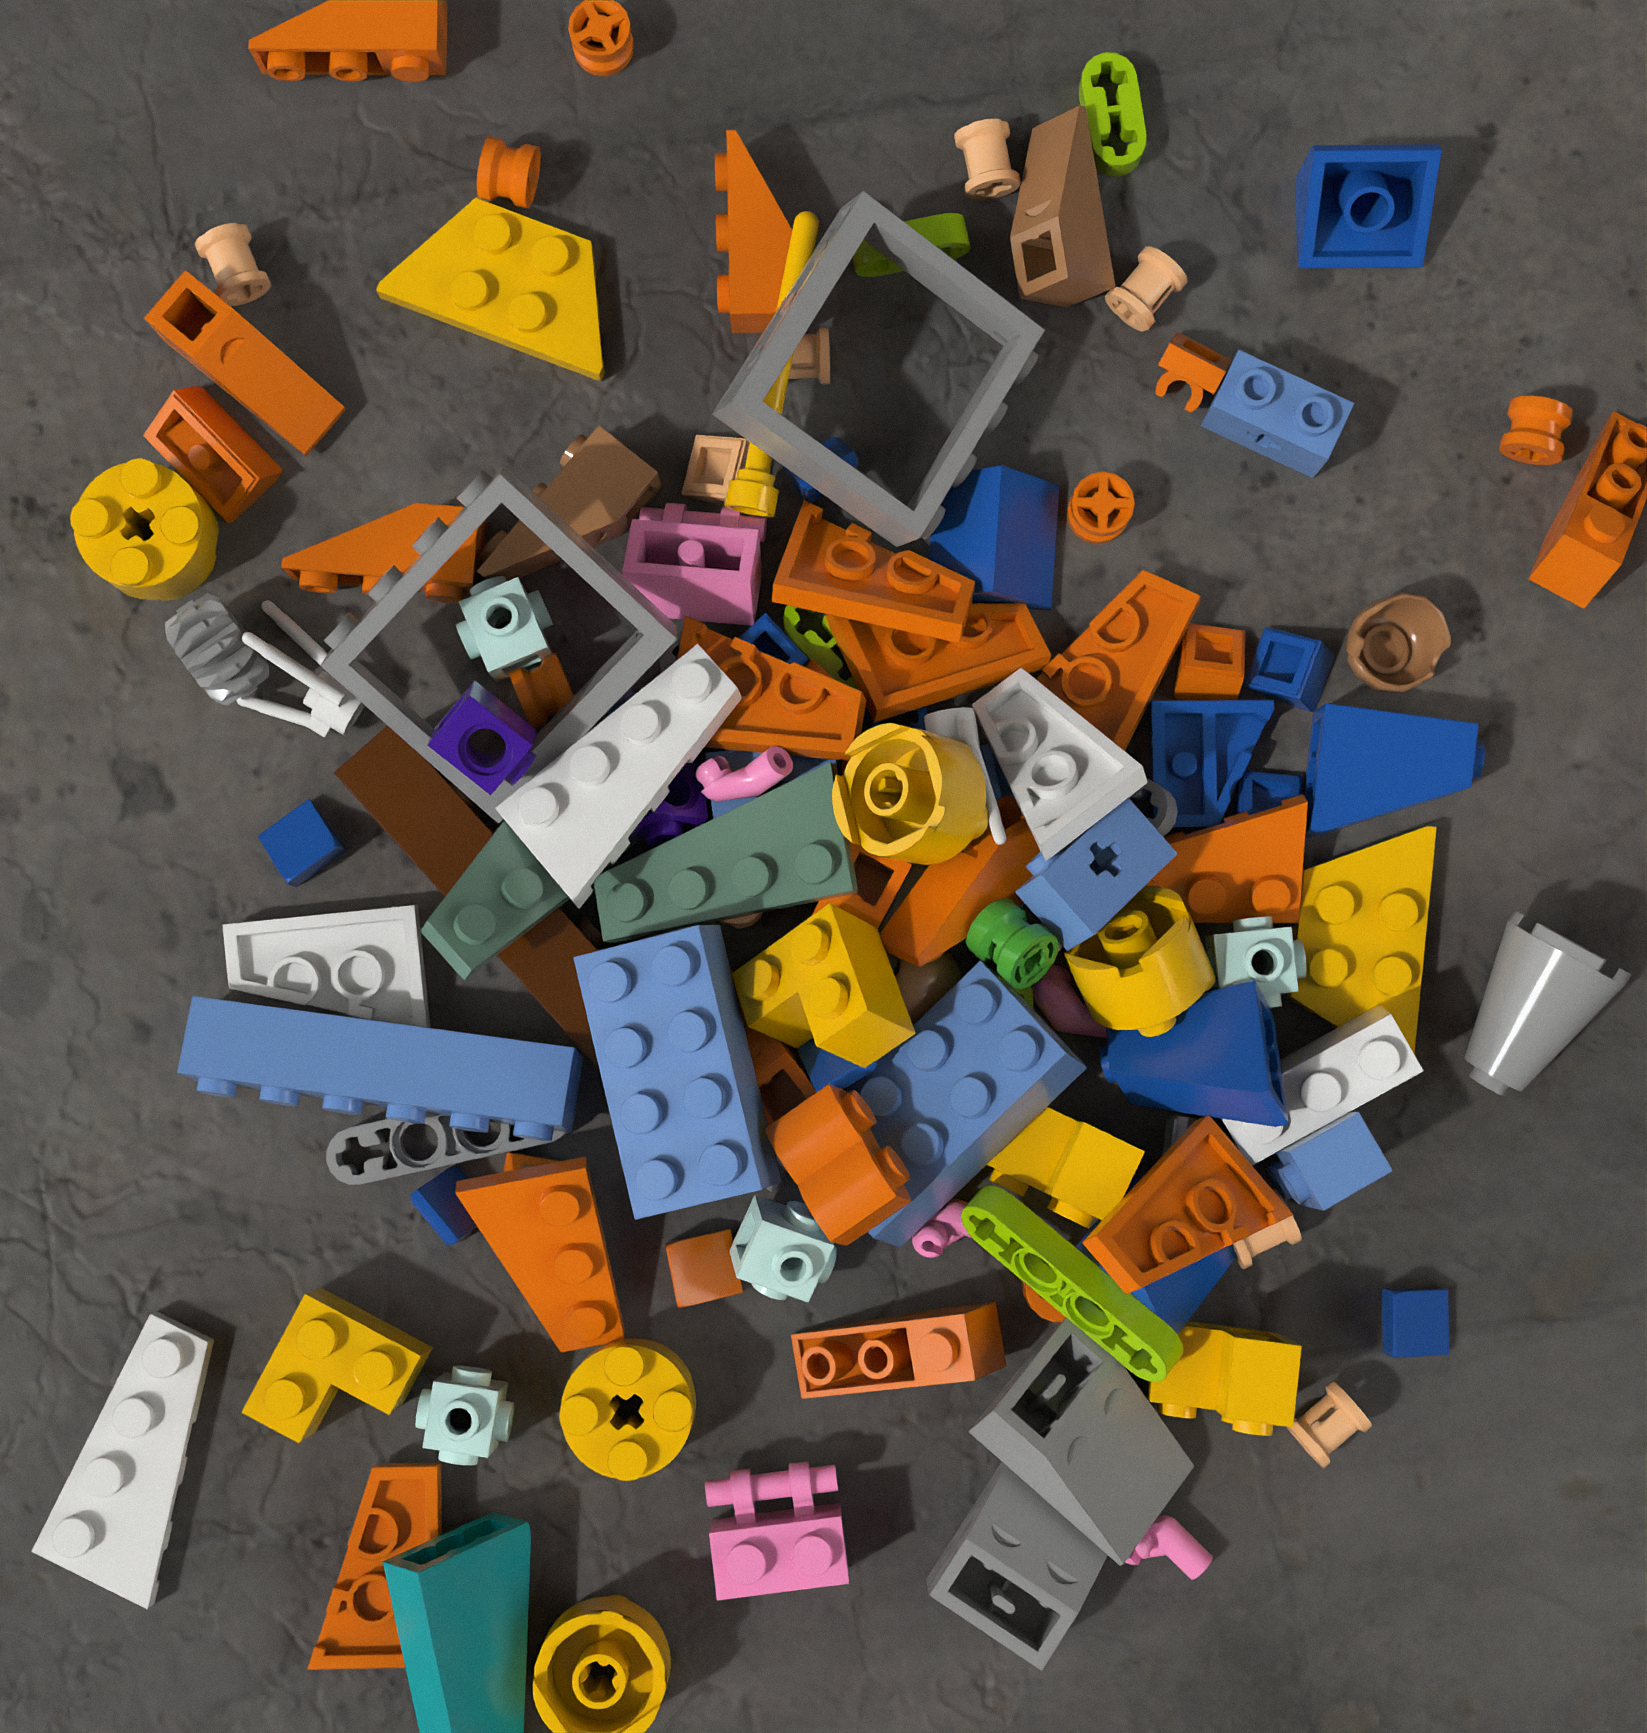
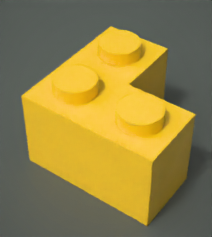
[732,903,916,1068]
[987,1107,1145,1229]
[241,1287,433,1444]
[1141,1321,1302,1436]

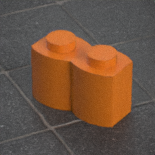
[765,1084,912,1246]

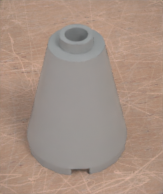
[1464,909,1632,1096]

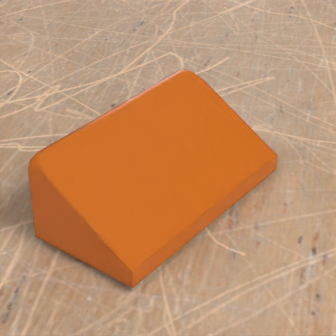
[143,386,283,523]

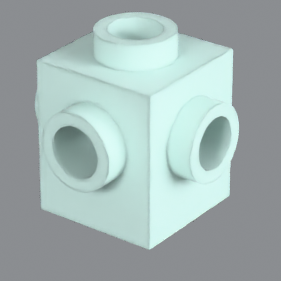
[456,576,553,683]
[1205,916,1306,1007]
[729,1195,837,1302]
[415,1366,514,1465]

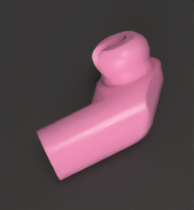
[696,746,793,802]
[1032,965,1107,1038]
[912,1198,972,1258]
[1125,1515,1213,1580]

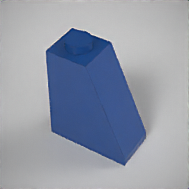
[1303,703,1485,838]
[1099,980,1289,1127]

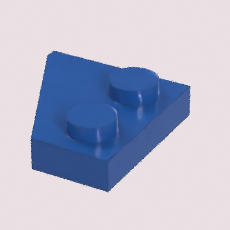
[1148,700,1274,830]

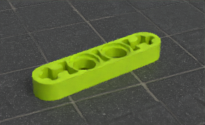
[961,1185,1184,1382]

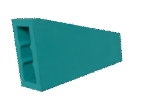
[383,1512,531,1733]

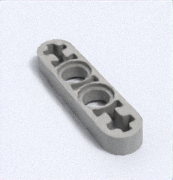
[326,1112,576,1185]

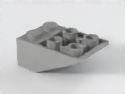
[969,1318,1194,1566]
[926,1462,1108,1671]

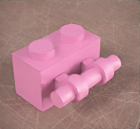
[622,503,767,626]
[705,1461,849,1601]

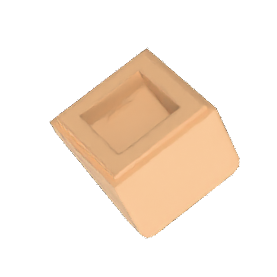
[681,435,750,506]

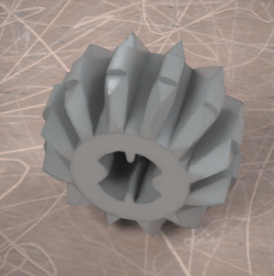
[165,593,269,706]

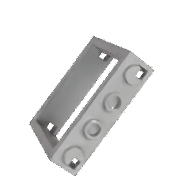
[712,191,1045,547]
[320,465,677,824]

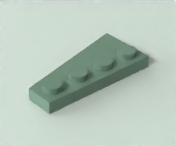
[594,762,859,943]
[420,820,646,981]

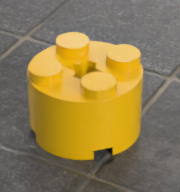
[70,458,219,601]
[832,723,989,865]
[1064,886,1216,1037]
[559,1338,696,1481]
[533,1595,671,1733]

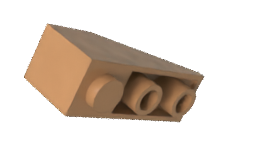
[1010,105,1115,307]
[477,425,662,581]

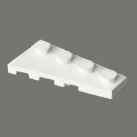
[495,644,742,909]
[31,1311,214,1609]

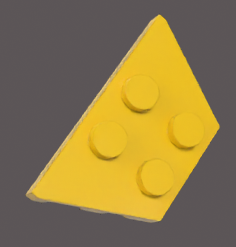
[376,198,605,382]
[1287,826,1437,1054]

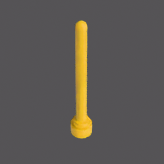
[724,211,819,517]

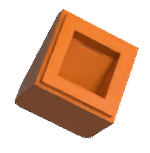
[1174,623,1245,701]
[666,1229,743,1308]

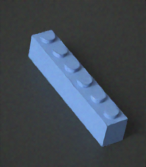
[177,996,584,1141]

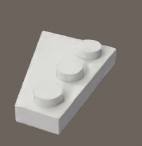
[972,668,1148,861]
[222,905,430,1028]

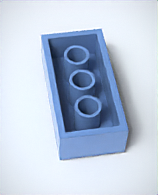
[573,925,781,1220]
[846,960,1087,1247]

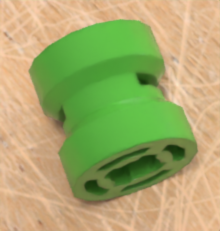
[966,898,1059,990]

